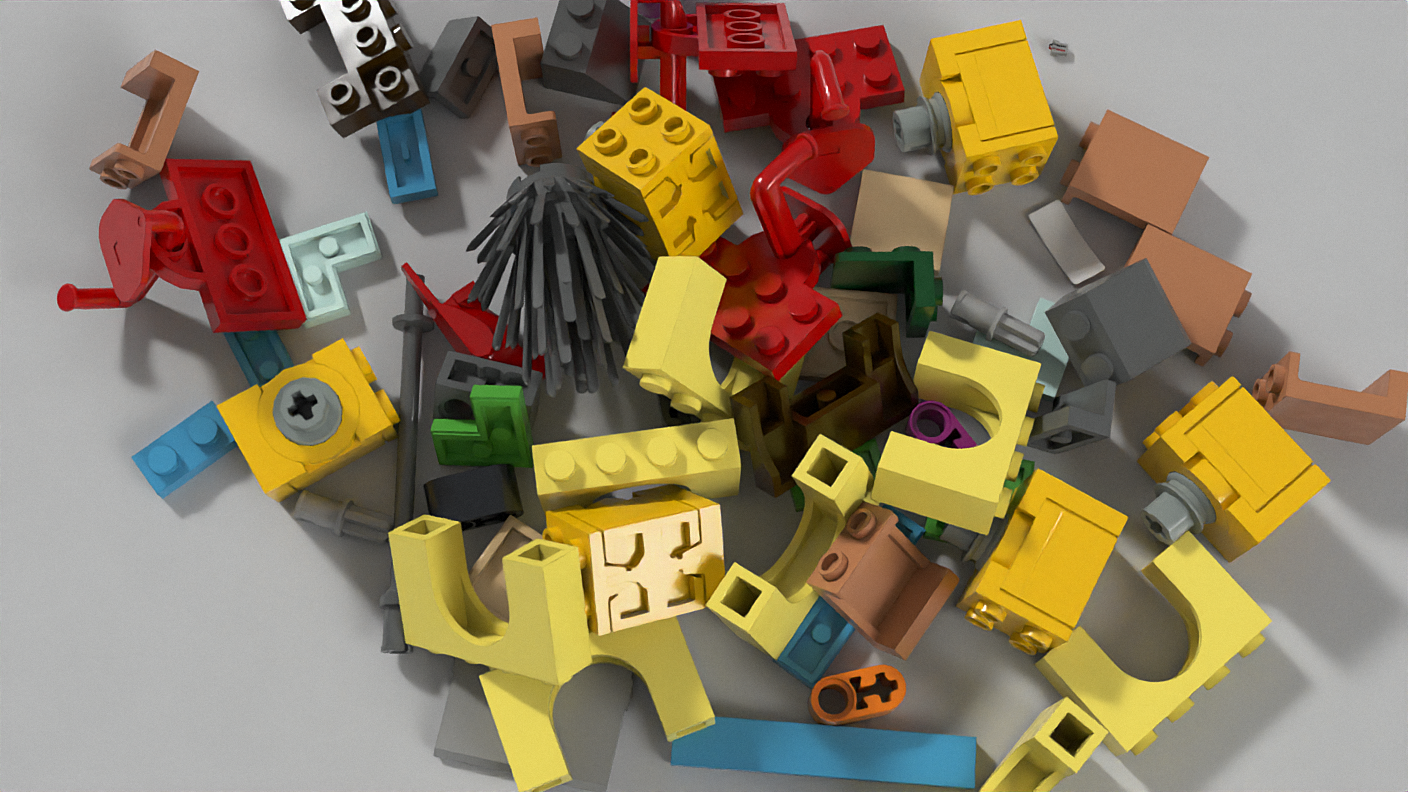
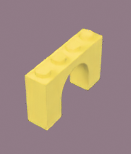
[622,256,806,452]
[871,331,1045,536]
[532,418,741,517]
[706,434,880,661]
[388,514,592,685]
[1034,530,1272,757]
[479,616,715,792]
[978,697,1109,792]

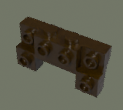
[280,0,430,139]
[729,312,919,498]

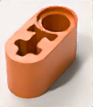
[808,665,906,726]

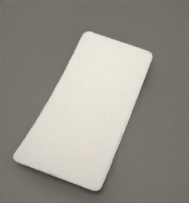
[1029,200,1105,285]

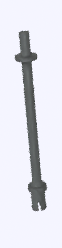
[379,274,434,654]

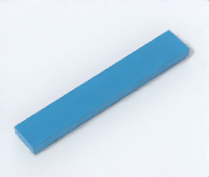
[670,716,977,790]

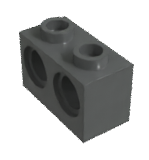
[432,350,543,431]

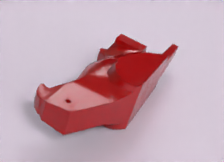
[401,262,546,382]

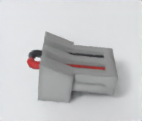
[1049,40,1068,57]

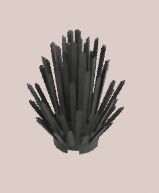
[466,163,655,397]

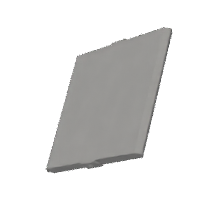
[434,657,634,792]

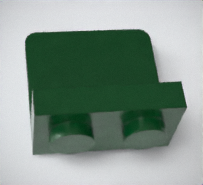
[830,246,943,338]

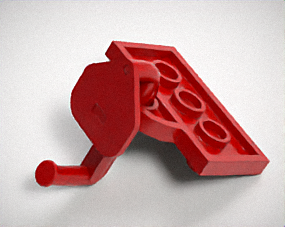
[609,0,797,119]
[710,25,905,195]
[642,132,853,381]
[57,159,307,333]

